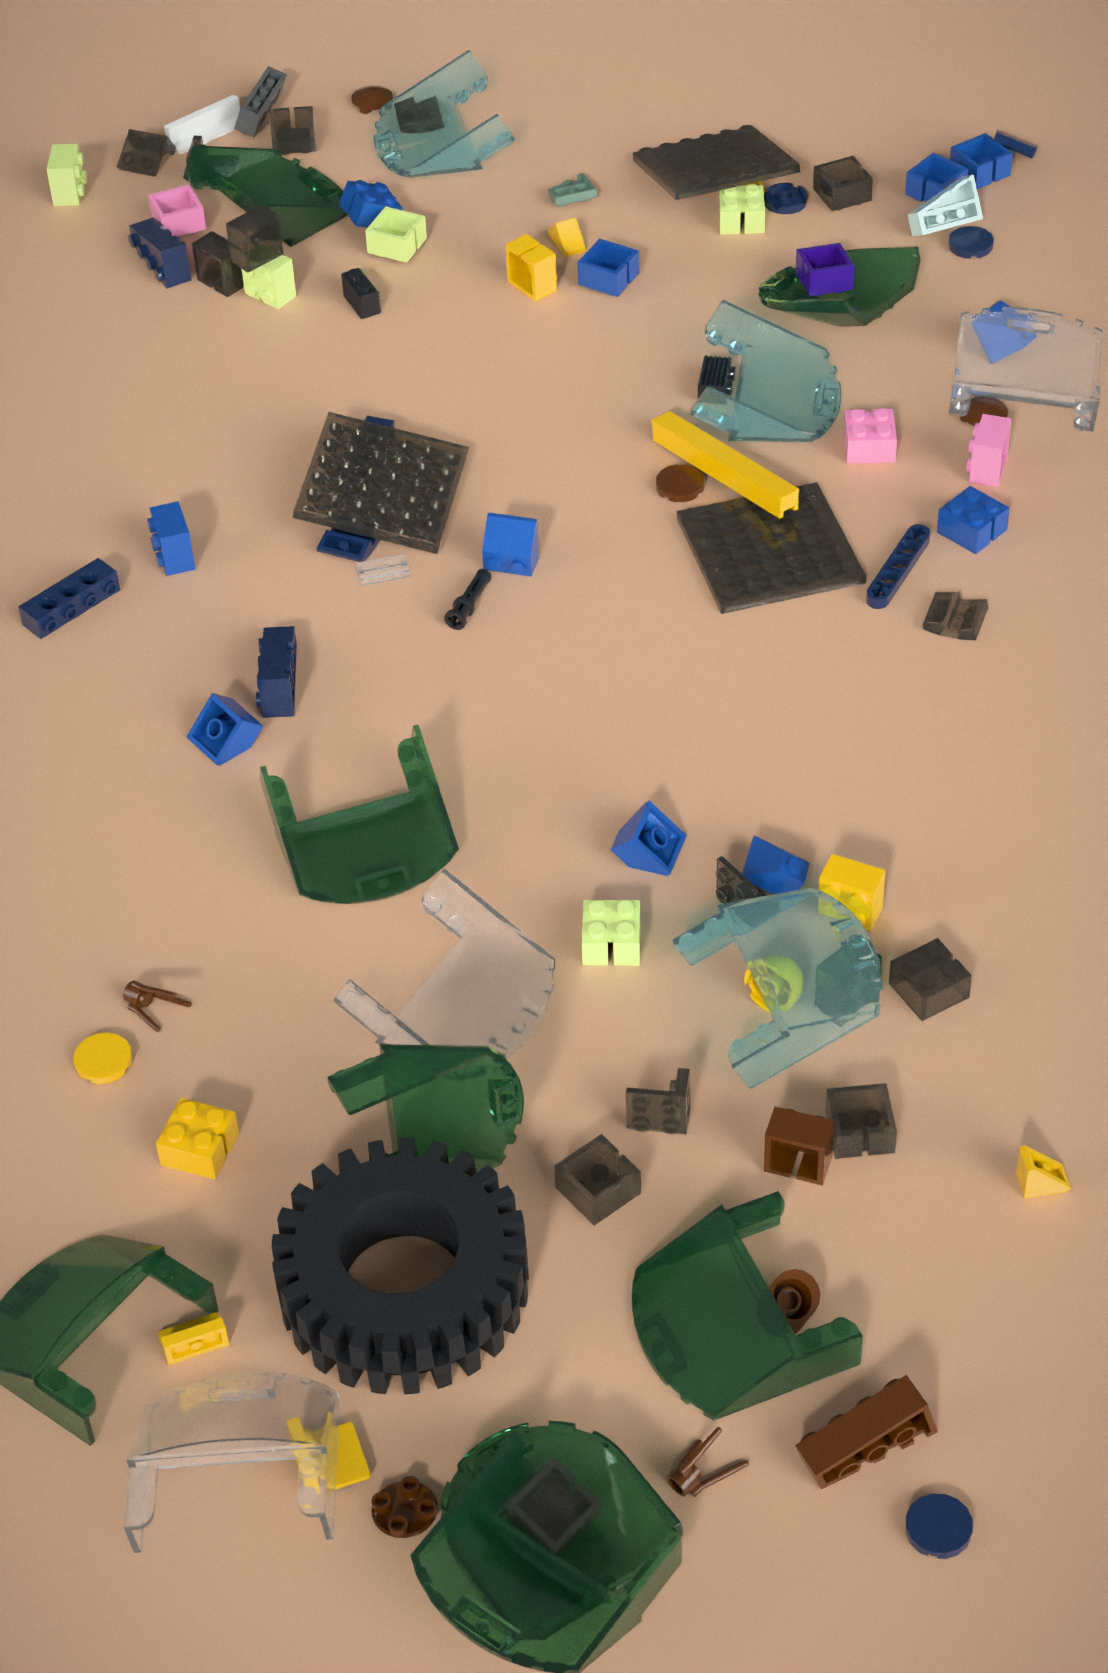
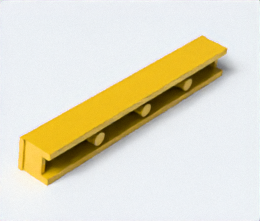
[651,411,799,519]

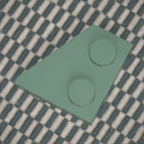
[548,173,597,206]

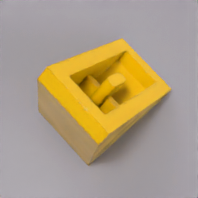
[548,218,586,257]
[1016,1145,1071,1198]

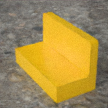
[158,1312,229,1365]

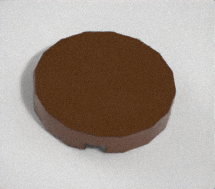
[656,465,704,502]

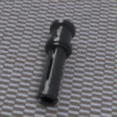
[444,569,492,630]

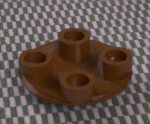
[351,86,393,114]
[960,396,1008,426]
[371,1476,438,1538]

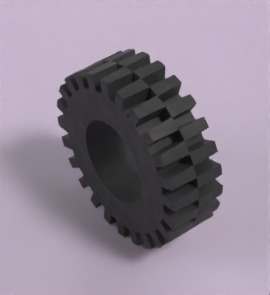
[271,1138,529,1395]

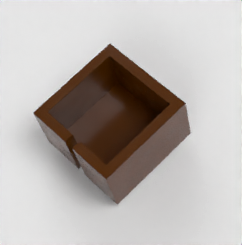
[764,1107,834,1186]

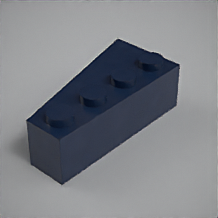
[128,217,191,289]
[256,626,297,718]

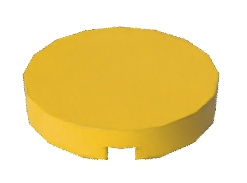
[73,1032,132,1084]

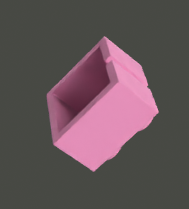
[148,184,206,237]
[843,408,897,464]
[966,414,1012,487]

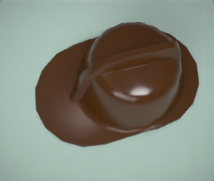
[757,1269,821,1338]

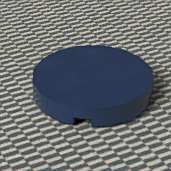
[764,183,808,215]
[949,226,994,259]
[905,1494,973,1559]

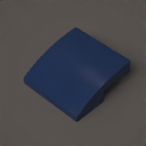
[993,129,1038,159]
[316,517,384,563]

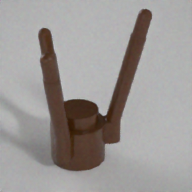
[123,980,192,1032]
[666,1427,749,1497]

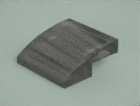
[394,96,445,133]
[922,592,989,640]

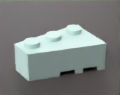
[908,174,983,237]

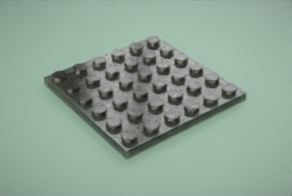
[633,125,800,200]
[293,412,469,554]
[677,482,866,614]

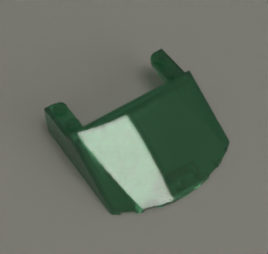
[183,145,349,247]
[260,724,459,904]
[327,1044,524,1173]
[631,1191,863,1421]
[0,1234,219,1446]
[410,1430,682,1673]

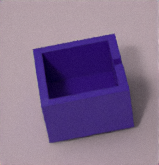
[795,243,854,296]

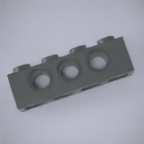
[234,66,287,137]

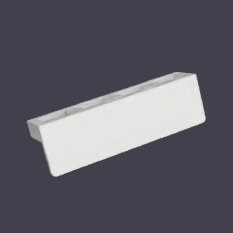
[164,95,240,154]

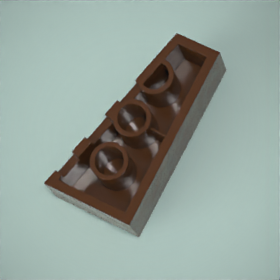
[795,1374,938,1489]

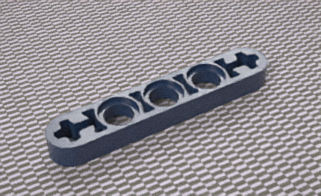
[866,524,930,609]

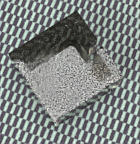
[270,106,316,155]
[813,156,873,211]
[226,205,284,273]
[192,231,244,297]
[889,938,972,1021]
[825,1083,897,1159]
[554,1134,641,1226]
[506,1457,603,1562]

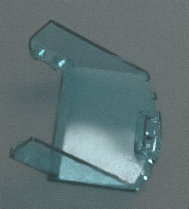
[374,50,515,178]
[690,300,841,442]
[672,888,883,1089]

